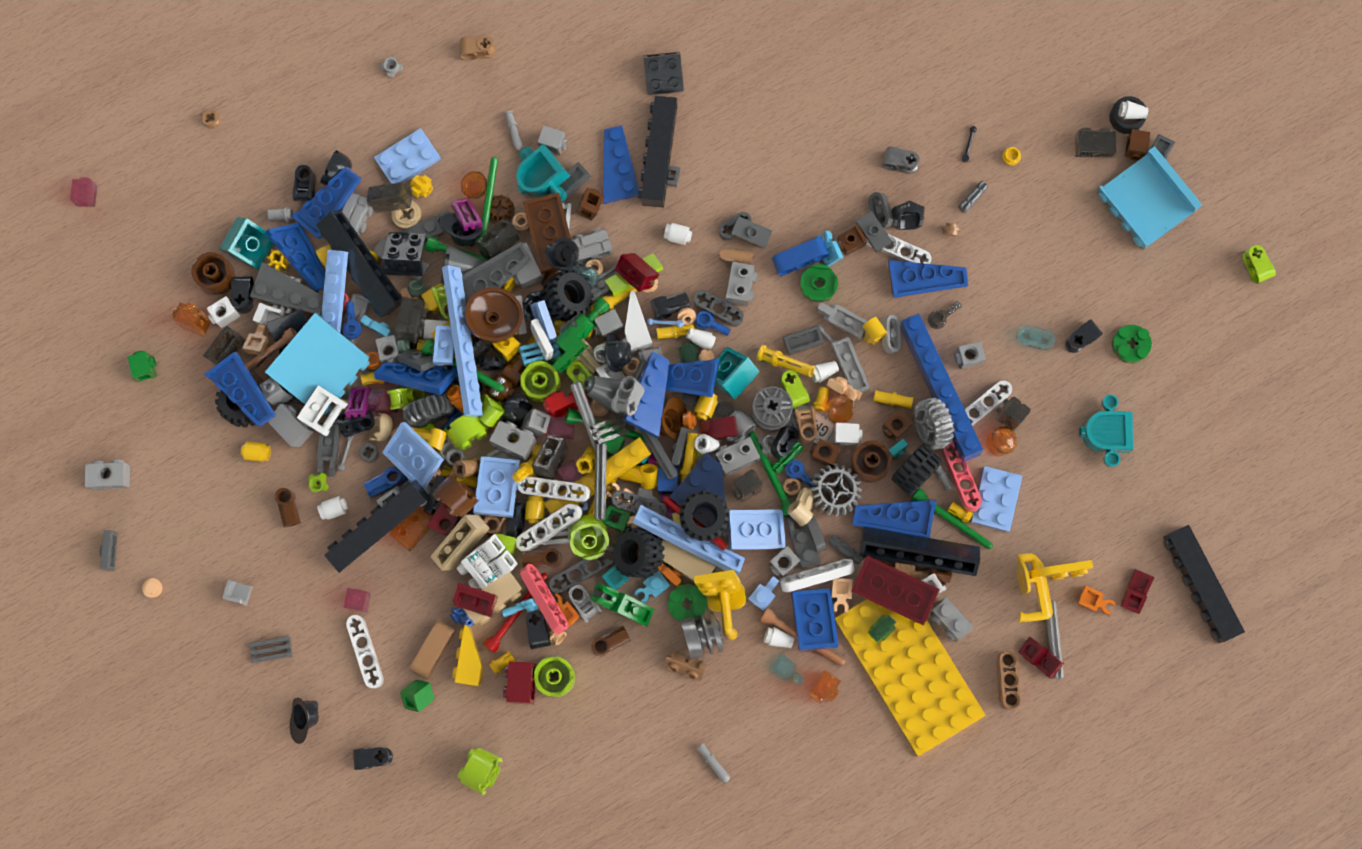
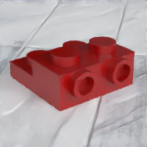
[543,390,589,420]

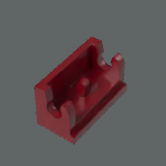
[614,253,660,292]
[453,583,498,617]

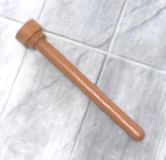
[245,328,297,370]
[760,608,845,666]

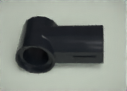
[650,291,691,320]

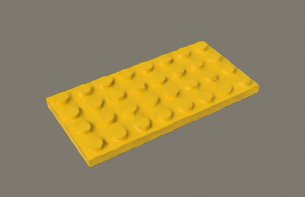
[835,599,986,757]

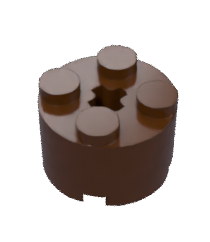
[191,252,235,295]
[851,440,892,483]
[432,473,479,518]

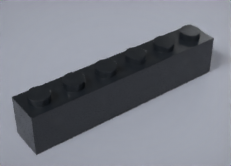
[638,96,678,208]
[316,210,405,317]
[324,479,431,573]
[1163,525,1245,643]
[859,527,980,576]

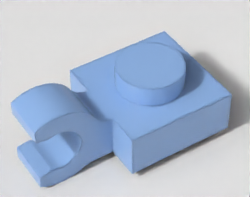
[748,576,779,611]

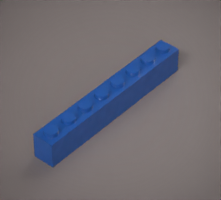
[900,314,983,463]

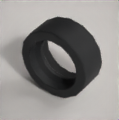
[1109,96,1146,134]

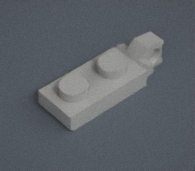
[817,302,867,340]

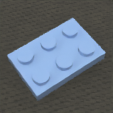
[374,128,441,189]
[382,422,444,489]
[473,456,520,518]
[971,466,1022,532]
[727,510,786,550]

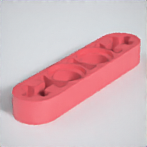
[942,441,982,512]
[520,564,568,634]

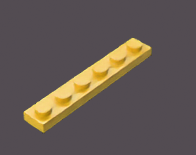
[544,437,651,521]

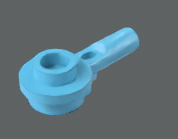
[502,598,538,617]

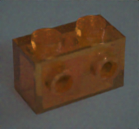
[172,302,211,337]
[389,508,431,552]
[809,670,841,704]

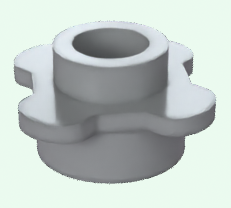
[381,56,403,78]
[758,434,776,455]

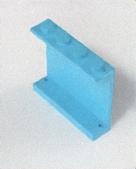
[1097,146,1202,249]
[265,313,370,415]

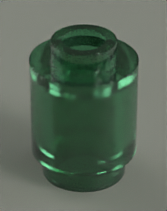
[678,342,699,363]
[867,614,897,644]

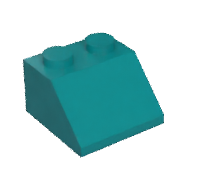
[219,217,273,270]
[715,347,760,399]

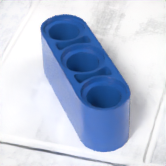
[772,237,829,276]

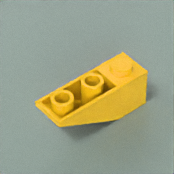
[452,624,484,687]

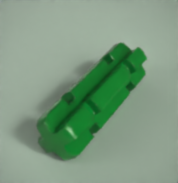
[771,441,803,474]

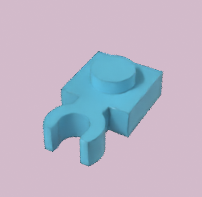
[816,231,844,266]
[360,315,393,337]
[634,571,670,603]

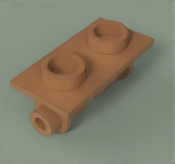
[664,650,706,681]

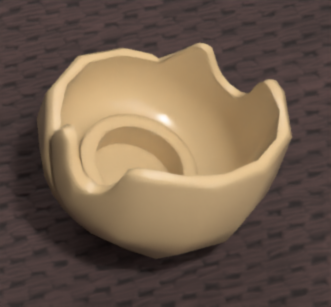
[369,412,393,442]

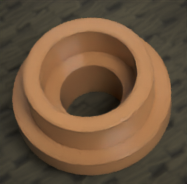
[942,223,961,236]

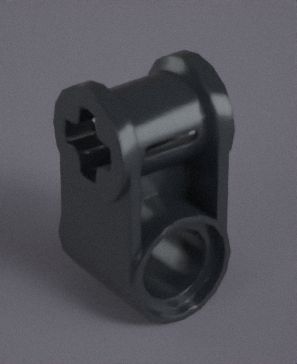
[292,165,316,201]
[231,276,254,314]
[1065,319,1103,353]
[336,406,375,437]
[526,611,551,650]
[353,747,393,770]

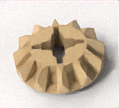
[391,200,422,229]

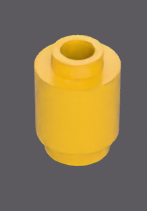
[694,394,718,421]
[241,441,271,462]
[525,496,545,525]

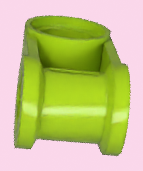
[1242,245,1276,284]
[431,285,450,319]
[781,370,810,409]
[387,387,425,410]
[479,393,504,427]

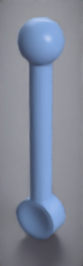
[647,318,684,327]

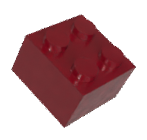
[503,661,537,705]

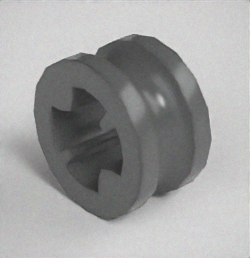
[360,444,379,462]

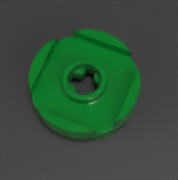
[800,264,838,302]
[1112,325,1152,363]
[668,584,707,622]

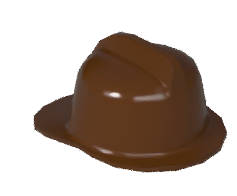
[659,397,687,439]

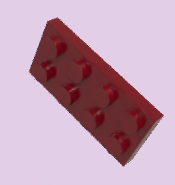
[851,556,940,626]

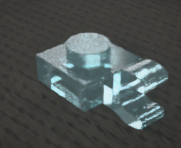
[770,653,805,686]

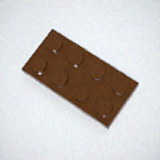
[523,192,571,274]

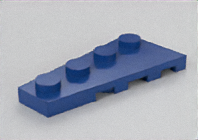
[603,125,639,204]
[265,223,326,292]
[204,352,276,426]
[666,359,719,398]
[374,362,458,395]
[852,499,936,538]

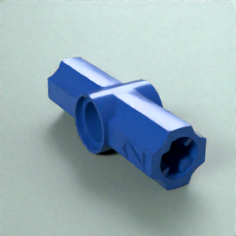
[363,467,408,499]

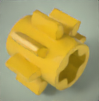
[410,175,433,198]
[267,249,290,271]

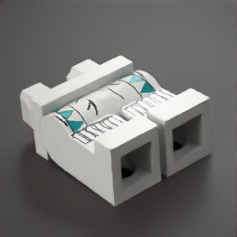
[457,534,518,589]

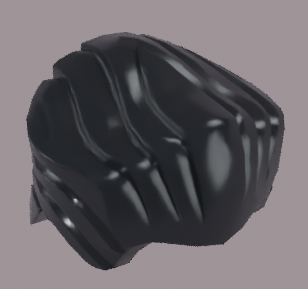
[892,201,925,230]
[502,392,533,428]

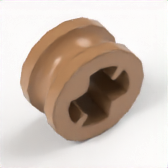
[202,110,221,128]
[783,478,801,497]

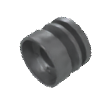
[751,386,793,432]
[680,611,724,660]

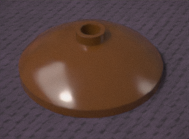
[465,287,523,343]

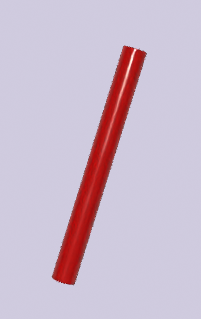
[663,496,728,551]

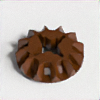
[489,194,515,224]

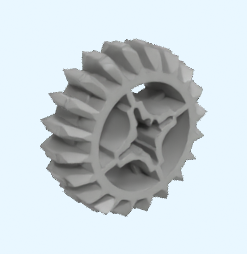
[913,398,955,450]
[810,464,862,516]

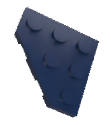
[670,453,725,528]

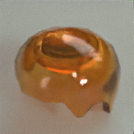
[461,171,487,199]
[826,395,855,425]
[986,426,1017,456]

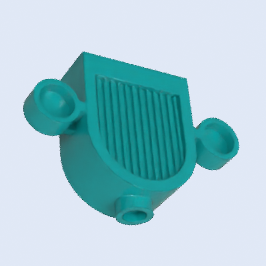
[516,144,570,202]
[1079,394,1134,468]

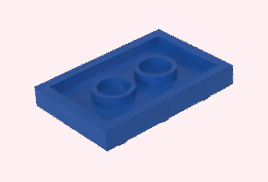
[791,589,839,651]

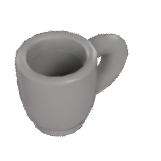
[725,410,756,443]

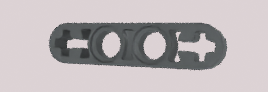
[549,547,614,594]

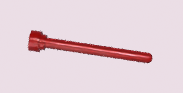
[483,573,548,653]

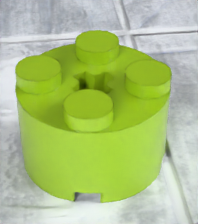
[520,361,561,403]
[444,415,489,451]
[568,515,609,560]
[534,656,576,698]
[458,747,502,795]

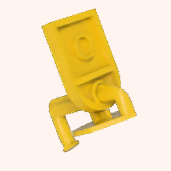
[1017,553,1093,623]
[694,570,746,640]

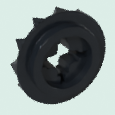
[476,356,506,371]

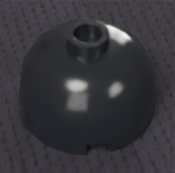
[320,150,352,186]

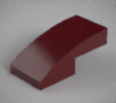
[700,416,738,440]
[1120,569,1155,614]
[1018,637,1064,679]

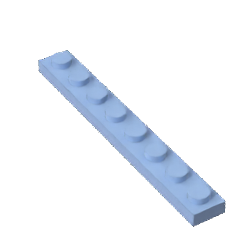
[442,265,483,417]

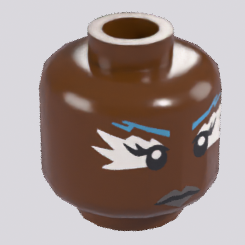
[485,375,515,403]

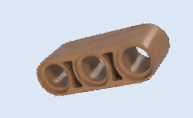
[410,620,456,680]
[996,651,1021,710]

